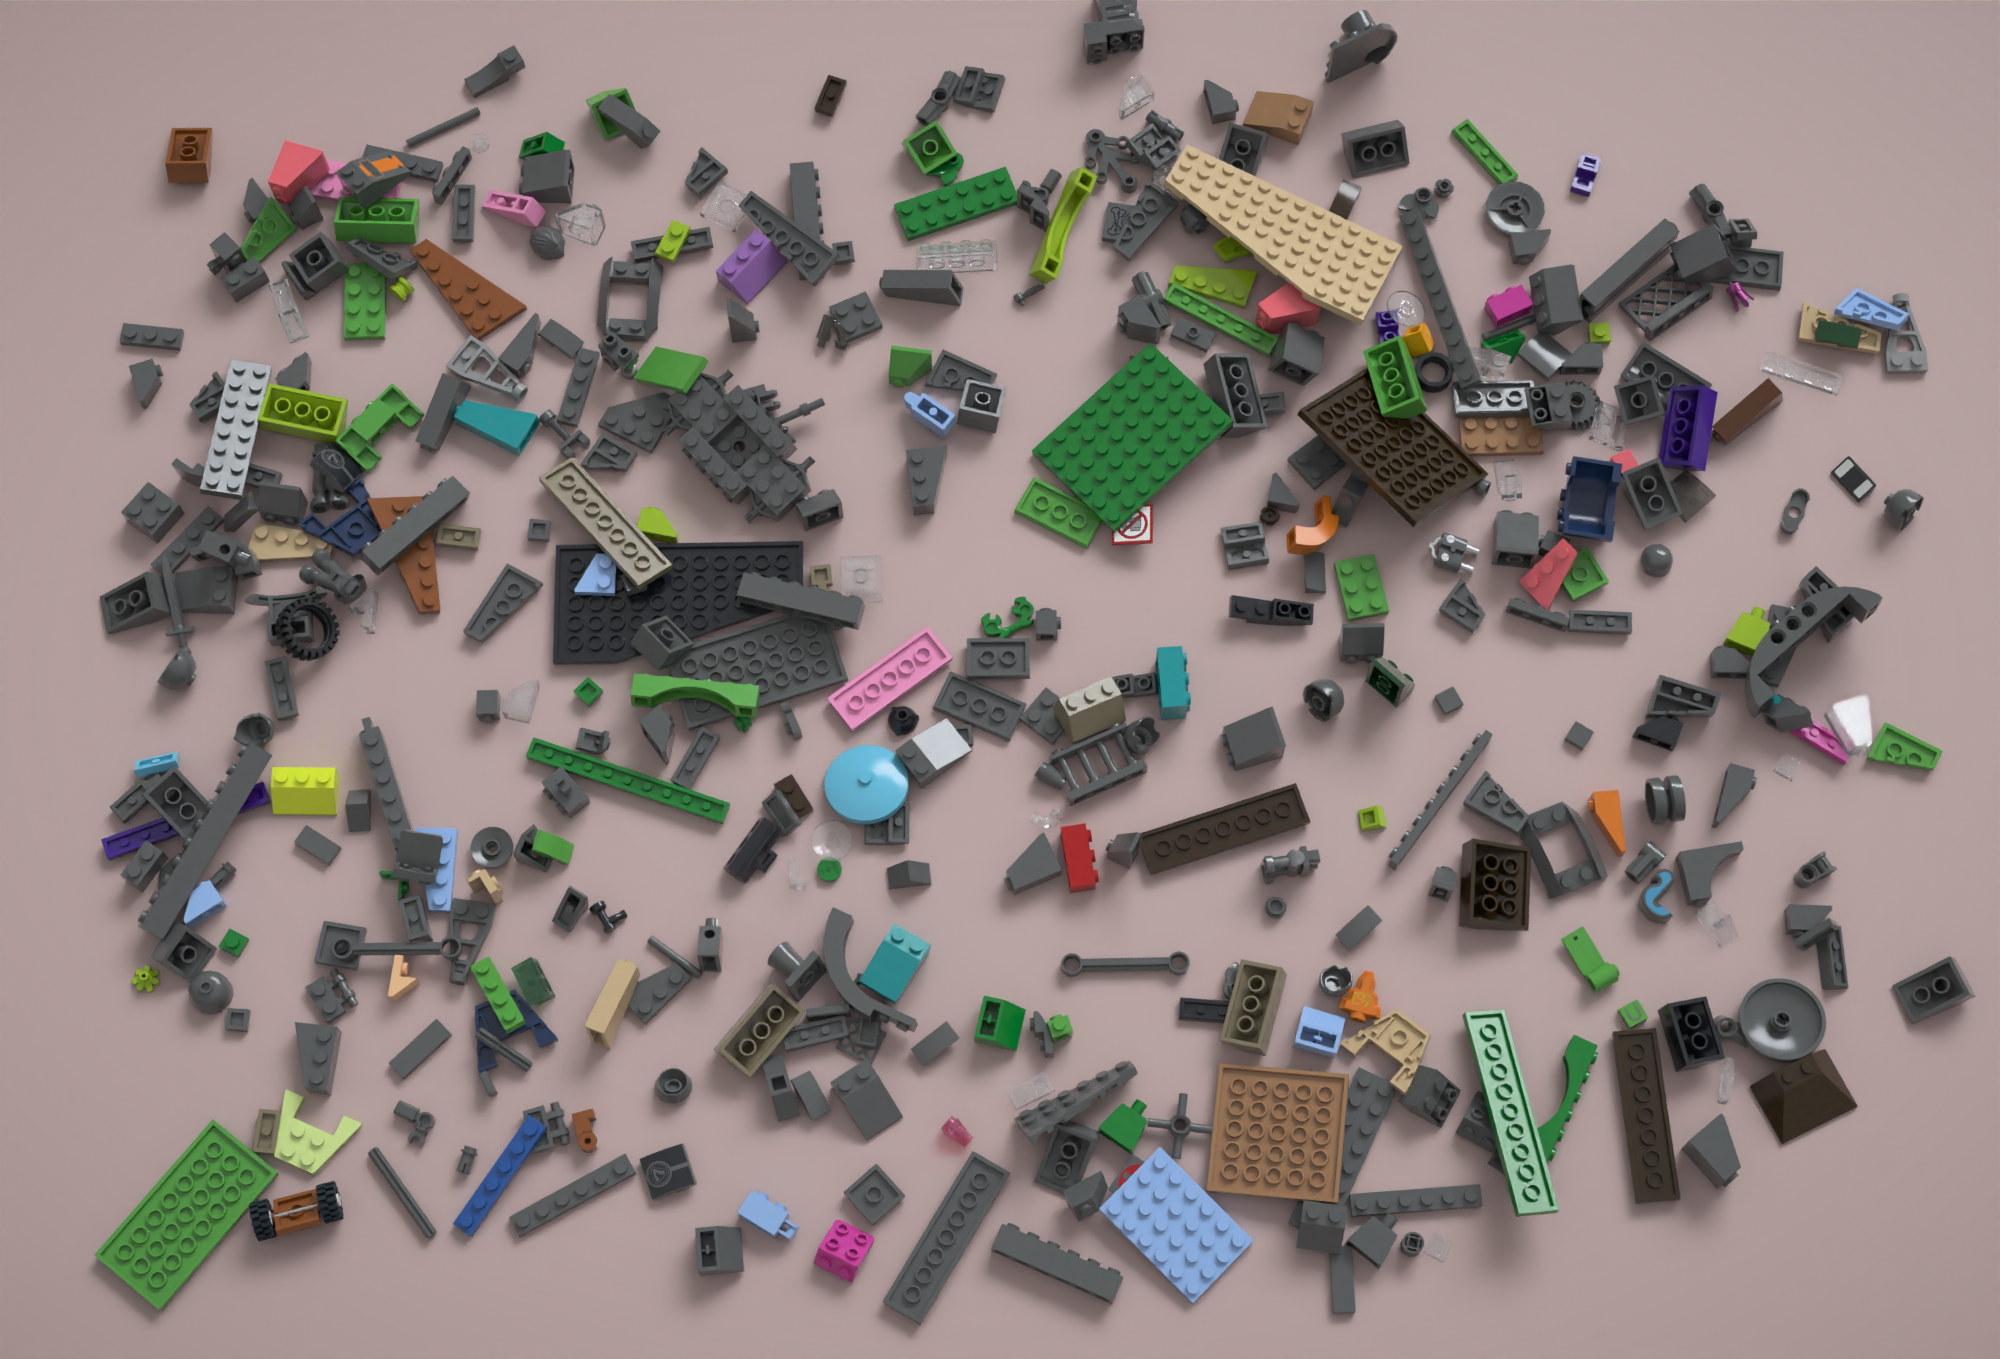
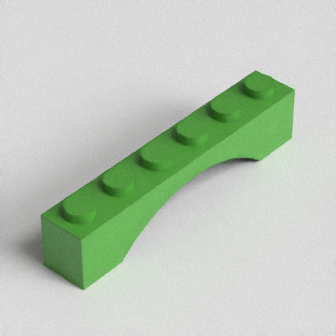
[630,674,760,718]

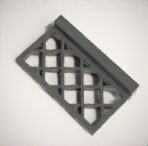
[1619,263,1714,341]

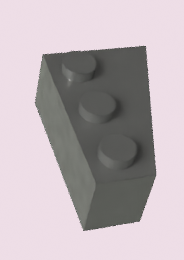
[906,445,947,516]
[1645,675,1721,718]

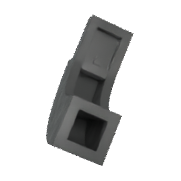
[189,533,263,581]

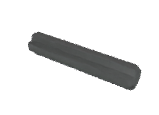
[475,1028,533,1072]

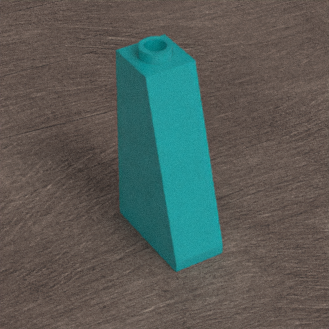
[453,400,540,456]

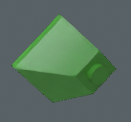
[586,88,636,140]
[888,345,933,387]

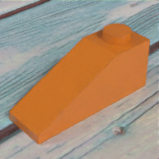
[1587,790,1626,857]

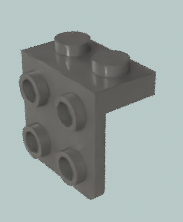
[392,830,443,885]
[1455,1091,1497,1154]

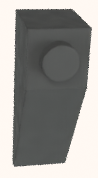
[597,94,661,148]
[726,299,760,343]
[498,313,541,379]
[1712,763,1757,828]
[1105,832,1141,870]

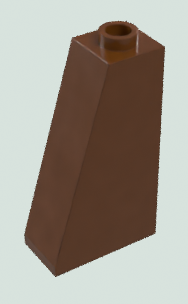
[1712,378,1783,445]

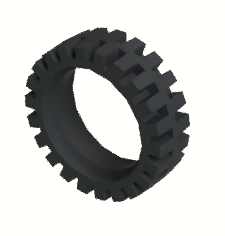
[275,597,340,661]

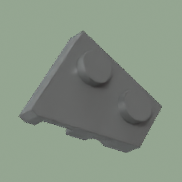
[1439,578,1485,633]

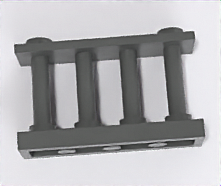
[1049,723,1147,806]

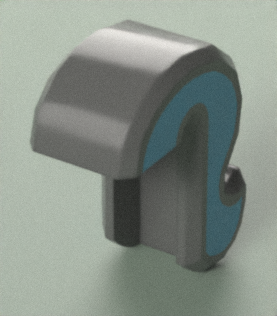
[1638,869,1675,923]

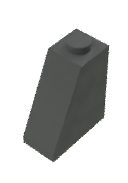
[1004,833,1062,895]

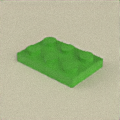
[1334,554,1389,622]

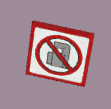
[1112,504,1153,546]

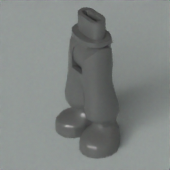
[310,442,349,513]
[299,549,361,598]

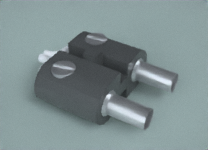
[1429,532,1480,574]

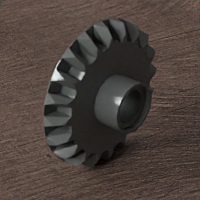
[1565,380,1601,430]

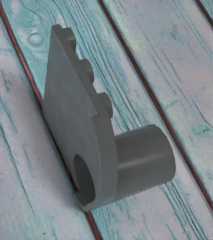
[1324,10,1398,83]

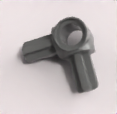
[1713,1015,1749,1048]

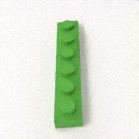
[1164,283,1278,357]

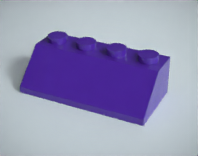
[1659,385,1718,471]

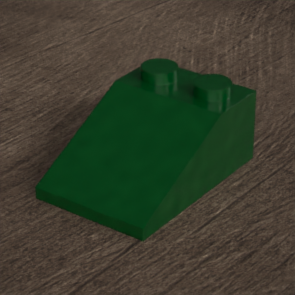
[1365,657,1415,708]

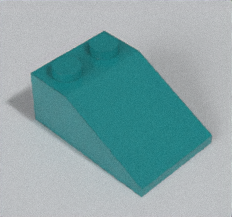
[859,923,931,1004]

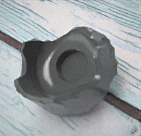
[1125,716,1160,755]

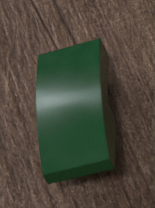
[1815,320,1862,349]

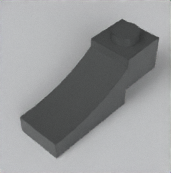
[464,45,525,98]

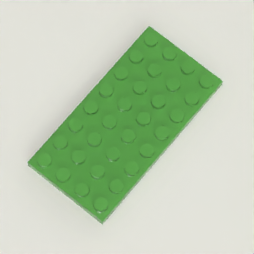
[94,1119,279,1311]

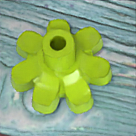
[132,965,160,993]

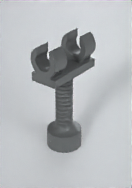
[539,409,591,459]

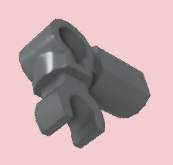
[1022,169,1062,205]
[394,1100,435,1147]

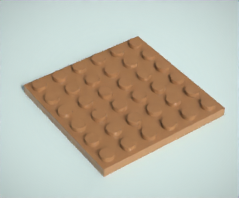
[1207,1063,1349,1204]

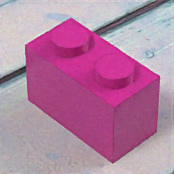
[1484,284,1533,328]

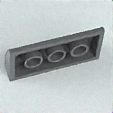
[1621,342,1712,404]

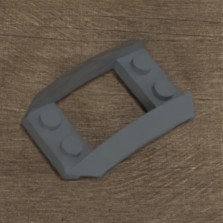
[597,256,663,341]
[1520,801,1608,899]

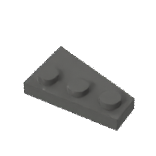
[346,237,418,280]
[925,349,997,391]
[628,963,692,1024]

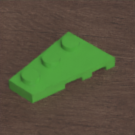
[240,197,297,262]
[1866,722,1943,771]

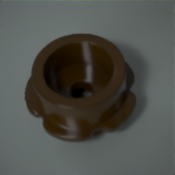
[1259,506,1280,526]

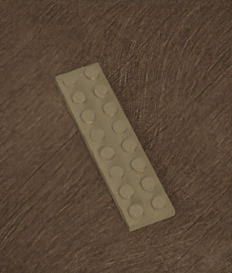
[539,457,672,590]

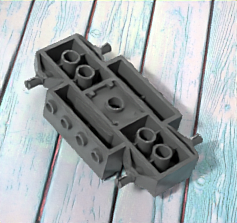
[663,369,815,523]

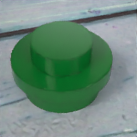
[734,716,752,732]

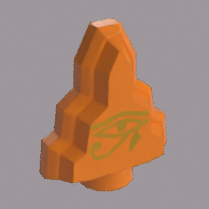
[1338,970,1381,1023]

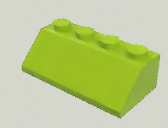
[257,383,348,444]

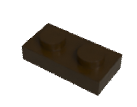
[814,75,847,117]
[774,774,813,819]

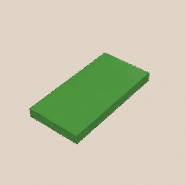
[633,346,709,393]
[1014,477,1102,549]

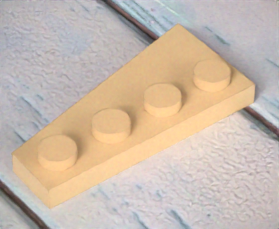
[1797,302,1882,355]
[249,522,334,562]

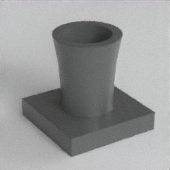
[768,941,827,1002]

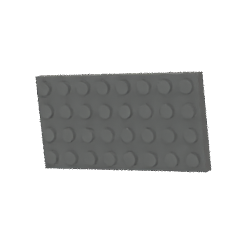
[669,614,848,730]

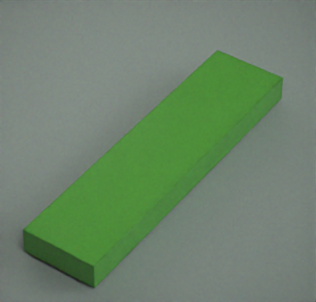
[1452,119,1518,185]

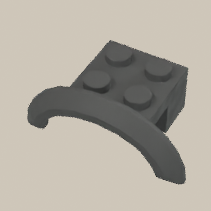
[244,586,328,646]

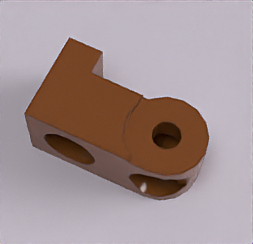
[572,1108,599,1153]

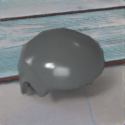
[1641,544,1673,577]
[1319,965,1353,997]

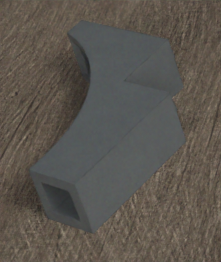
[1332,469,1370,527]

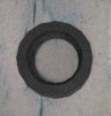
[1415,352,1454,393]

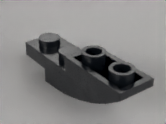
[1229,595,1314,626]

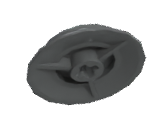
[1485,181,1545,235]

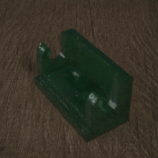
[511,957,556,1006]

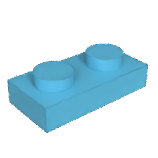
[135,751,179,777]

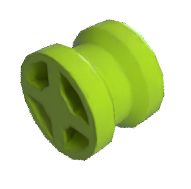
[389,277,415,302]

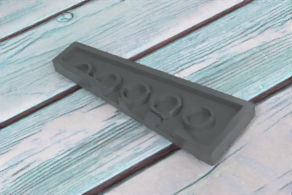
[738,191,840,287]

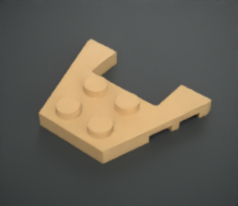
[1340,1009,1431,1096]

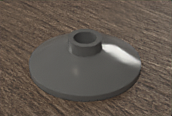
[471,827,513,868]

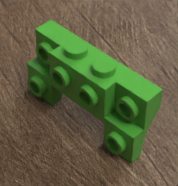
[335,384,424,472]

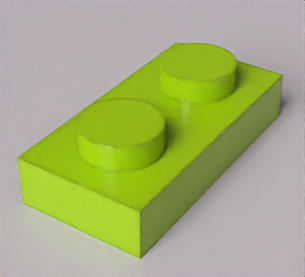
[655,219,691,263]

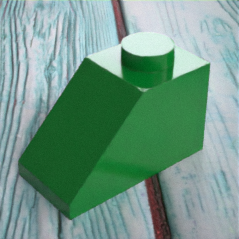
[519,132,565,160]

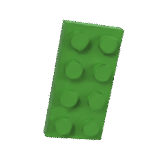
[344,263,387,341]

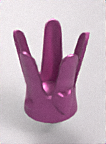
[1726,282,1754,312]

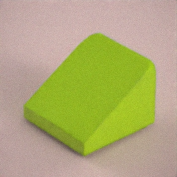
[1358,805,1387,831]

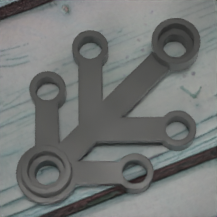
[1084,129,1140,193]

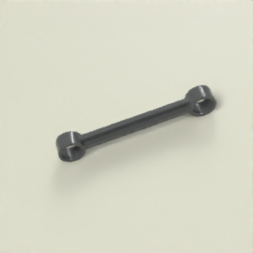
[332,936,462,961]
[1061,951,1190,977]

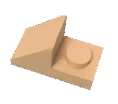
[388,955,420,1002]

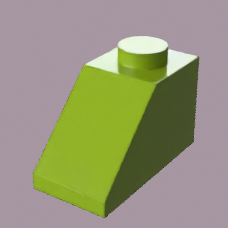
[637,507,679,543]

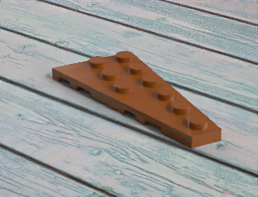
[410,239,527,340]
[366,496,440,614]

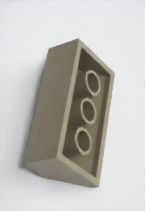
[1220,959,1287,1056]
[713,984,805,1078]

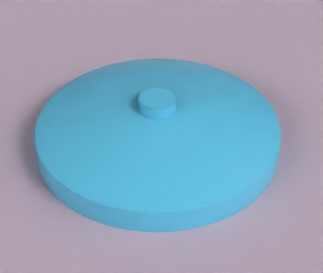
[824,745,909,824]

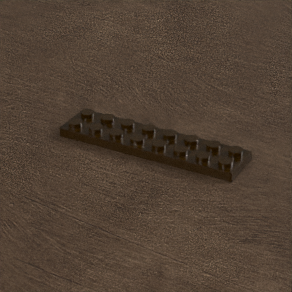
[1140,783,1310,875]
[1612,1028,1681,1204]

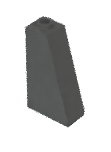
[879,270,964,306]
[415,373,471,452]

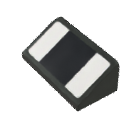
[1831,456,1876,502]

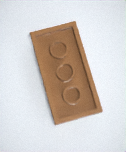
[1458,416,1544,457]

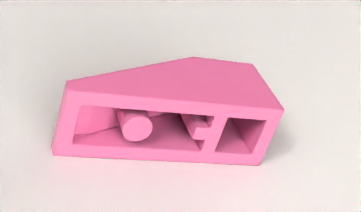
[482,190,546,228]

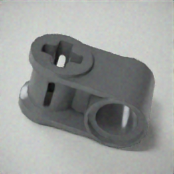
[1794,851,1837,888]

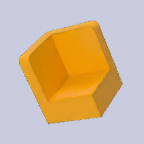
[1403,323,1435,357]

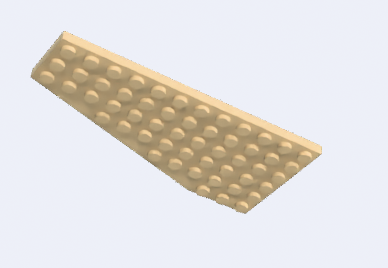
[1164,145,1403,325]

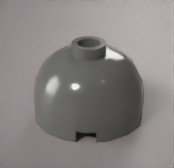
[1884,489,1924,531]
[157,648,197,690]
[1303,679,1344,722]
[188,970,233,1015]

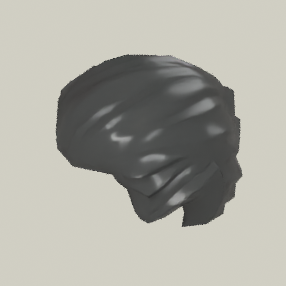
[530,225,565,260]
[234,713,275,748]

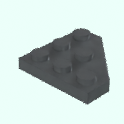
[598,392,672,454]

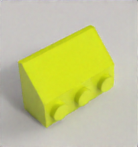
[271,767,340,815]

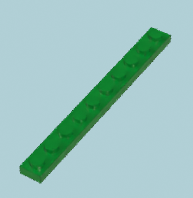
[526,737,730,824]

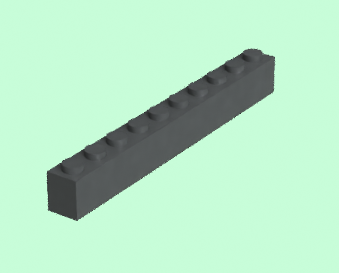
[137,742,272,940]

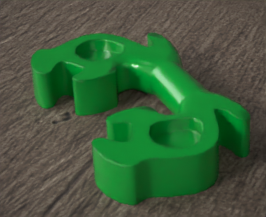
[981,596,1034,638]

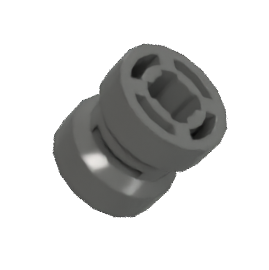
[1400,1232,1424,1257]

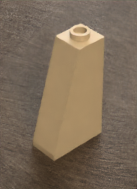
[585,959,640,1049]

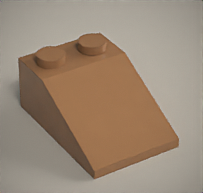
[1243,91,1314,145]

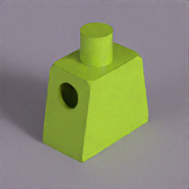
[1723,607,1770,657]

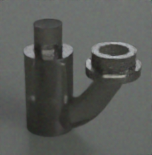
[816,314,849,351]

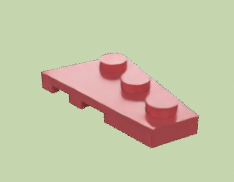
[1519,538,1579,611]

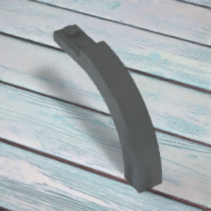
[823,907,918,1033]

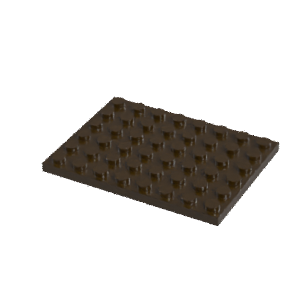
[1297,368,1488,527]

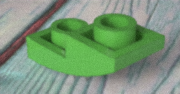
[532,830,574,865]

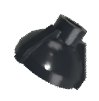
[888,706,919,736]

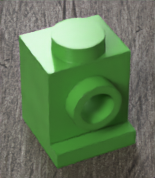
[1045,1014,1073,1043]

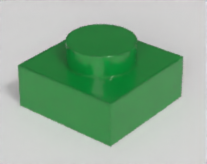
[573,677,604,707]
[218,928,249,958]

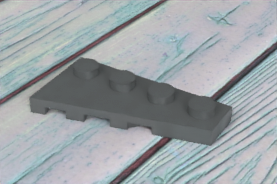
[463,563,543,643]

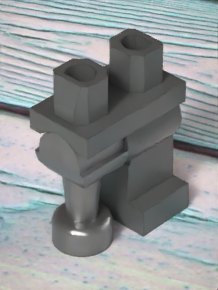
[598,332,639,380]
[1261,846,1320,884]

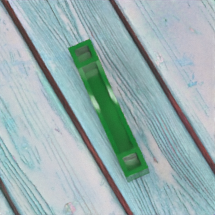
[1537,1035,1599,1163]

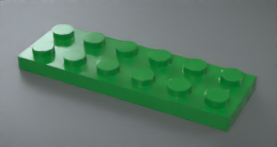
[894,166,1017,241]

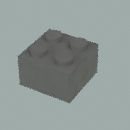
[289,232,349,293]
[121,482,185,544]

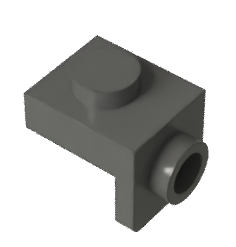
[576,728,611,755]

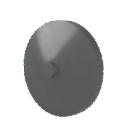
[1738,978,1826,1063]

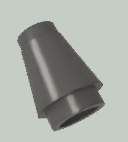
[1034,762,1066,790]

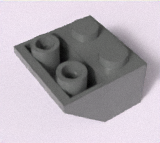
[1524,382,1573,431]
[1399,1065,1461,1128]
[695,1226,744,1276]

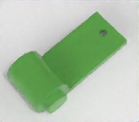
[1561,926,1620,994]

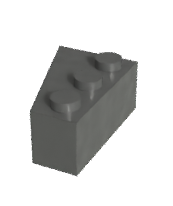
[1798,566,1855,643]
[295,1022,342,1095]

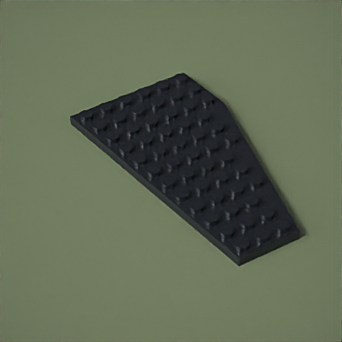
[553,541,803,665]

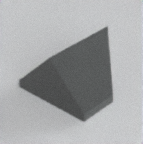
[513,824,552,872]

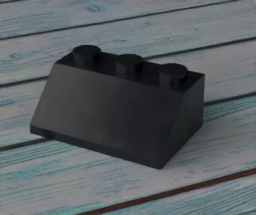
[1658,996,1725,1072]

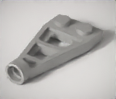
[1884,293,1928,374]
[446,335,528,401]

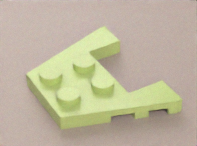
[274,1089,363,1175]

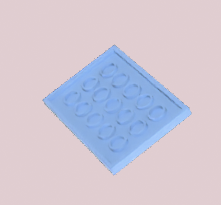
[1099,1147,1254,1304]

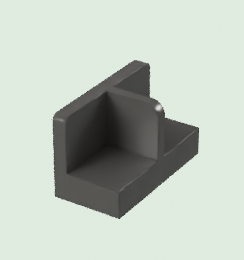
[399,895,433,942]

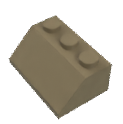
[1053,676,1126,744]

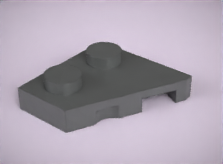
[685,147,728,198]
[189,371,225,423]
[581,433,637,472]

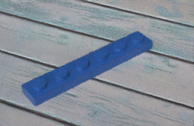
[453,1115,548,1237]

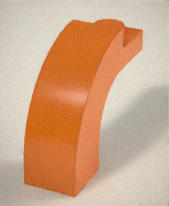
[1286,495,1339,555]

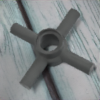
[1147,1093,1213,1159]

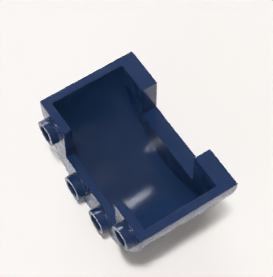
[1557,456,1622,543]

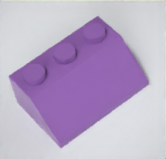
[716,229,787,304]

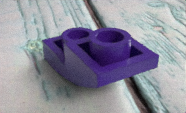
[1375,310,1399,344]

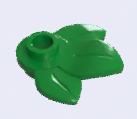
[926,153,964,186]

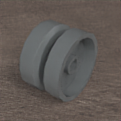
[1645,775,1686,825]

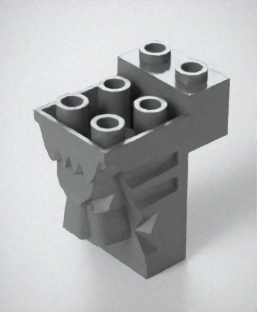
[1083,0,1145,64]

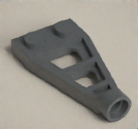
[449,898,496,985]

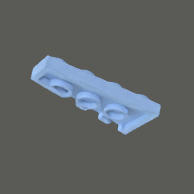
[415,827,458,913]

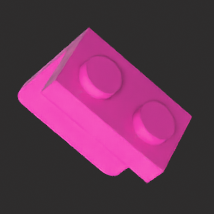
[813,1220,874,1283]

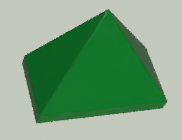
[1481,330,1526,364]

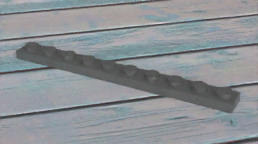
[1399,207,1482,390]

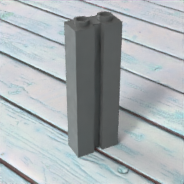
[1580,218,1680,323]

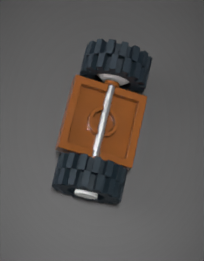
[249,1181,344,1241]

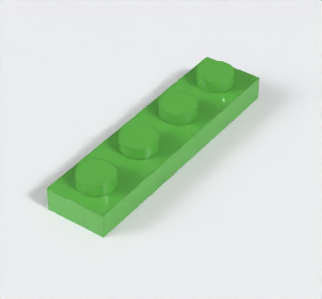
[470,956,526,1034]

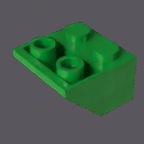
[974,996,1026,1052]

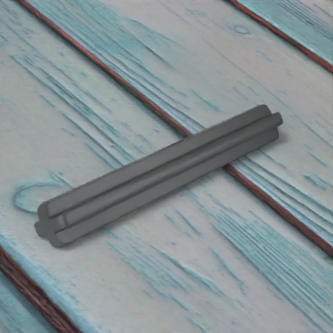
[368,1147,437,1239]

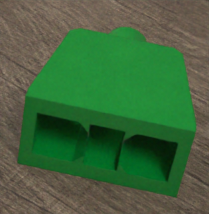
[1098,1099,1147,1155]

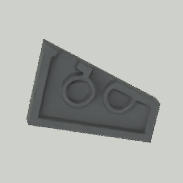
[1463,770,1529,836]

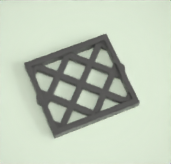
[836,1017,887,1065]

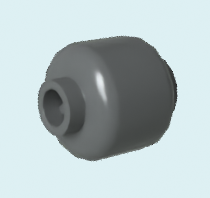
[1180,204,1209,235]

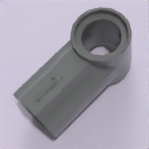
[1624,841,1667,884]

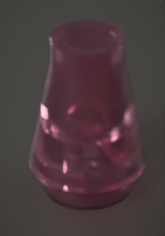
[941,1116,973,1147]

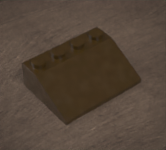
[1459,838,1531,931]

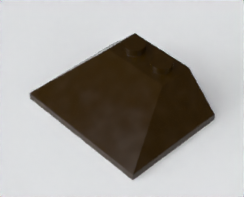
[1750,1049,1857,1144]

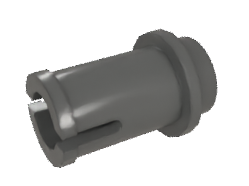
[209,861,237,888]
[456,1146,478,1175]

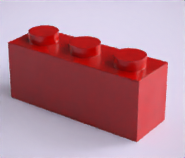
[1060,823,1099,893]

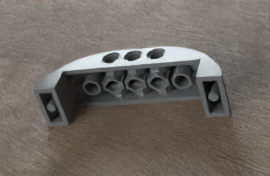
[1745,586,1883,718]

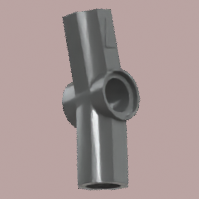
[916,70,961,127]
[1689,184,1733,239]
[1132,271,1171,331]

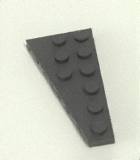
[1014,1061,1138,1144]

